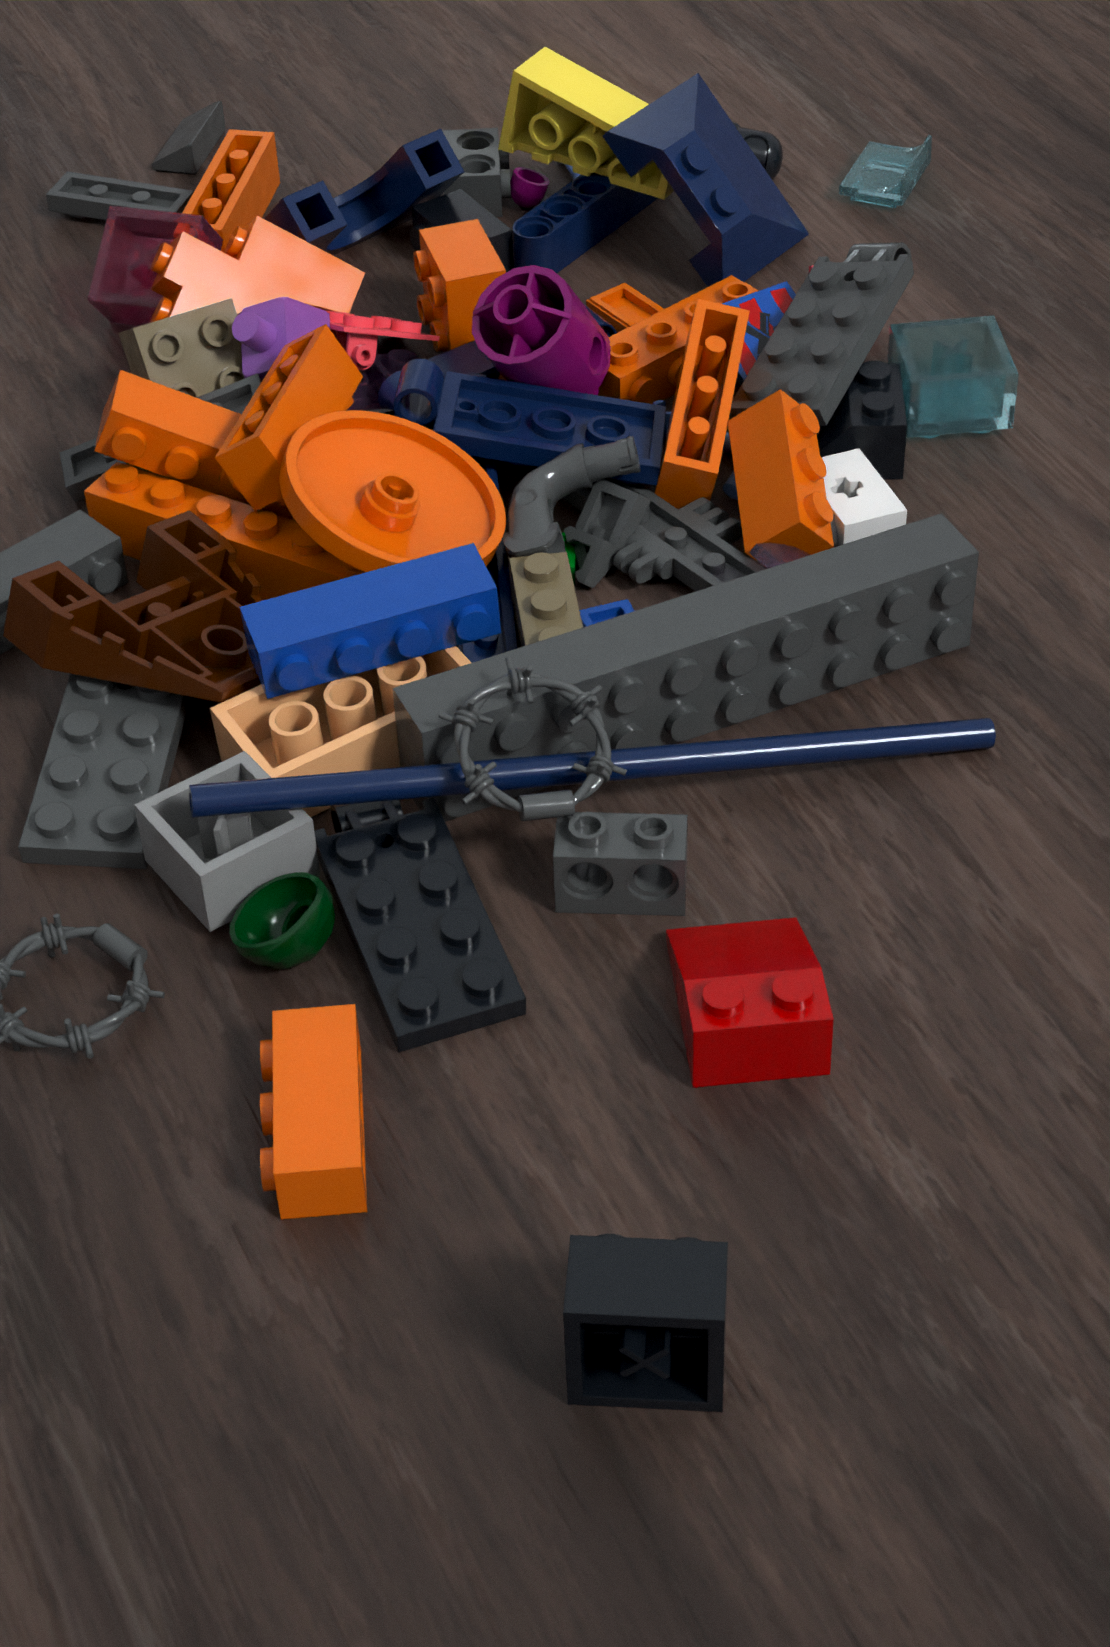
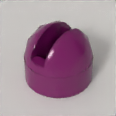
[510,167,550,208]

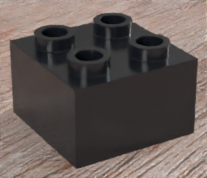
[563,1234,728,1412]

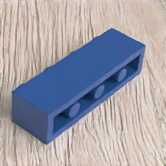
[239,543,501,699]

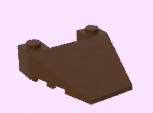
[3,510,263,702]

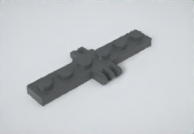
[562,478,766,592]

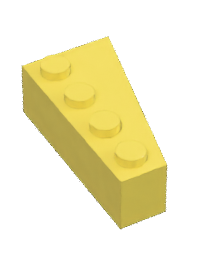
[498,47,674,200]

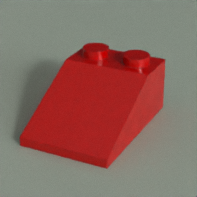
[666,917,834,1088]

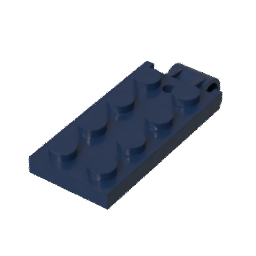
[393,359,666,486]

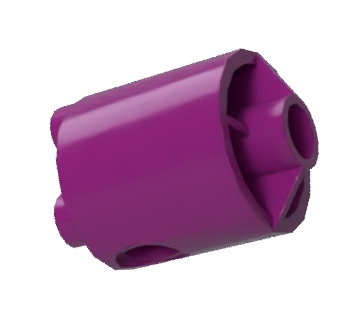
[472,265,611,395]

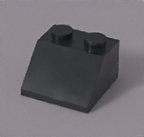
[817,361,907,480]

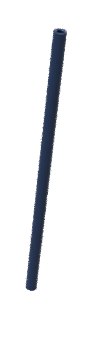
[189,718,996,818]

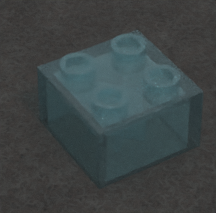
[887,315,1019,438]

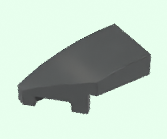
[564,479,651,588]

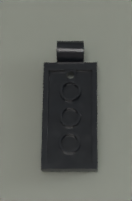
[314,797,526,1053]

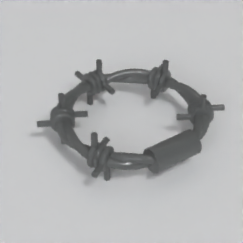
[438,657,627,821]
[0,913,165,1059]

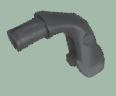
[503,436,641,558]

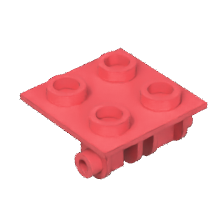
[327,311,439,370]

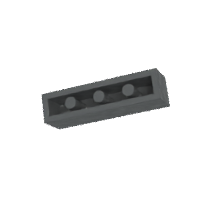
[0,510,129,655]

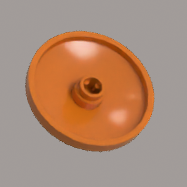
[279,410,506,572]

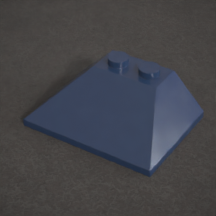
[602,73,809,287]

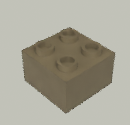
[118,298,245,398]

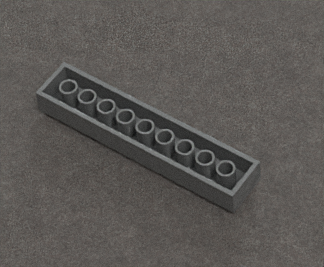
[392,513,979,822]

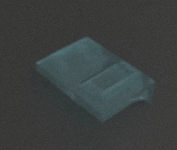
[839,135,932,208]

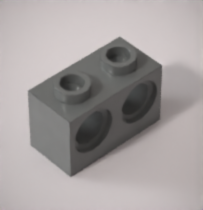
[442,128,511,217]
[553,812,688,916]

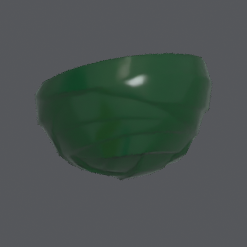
[229,872,335,969]

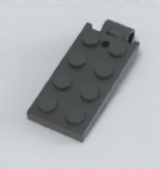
[730,242,914,426]
[18,674,191,869]

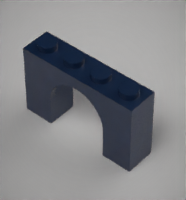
[264,129,465,255]

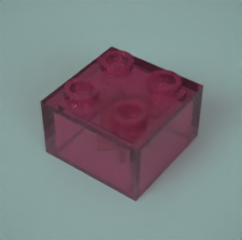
[88,206,223,326]

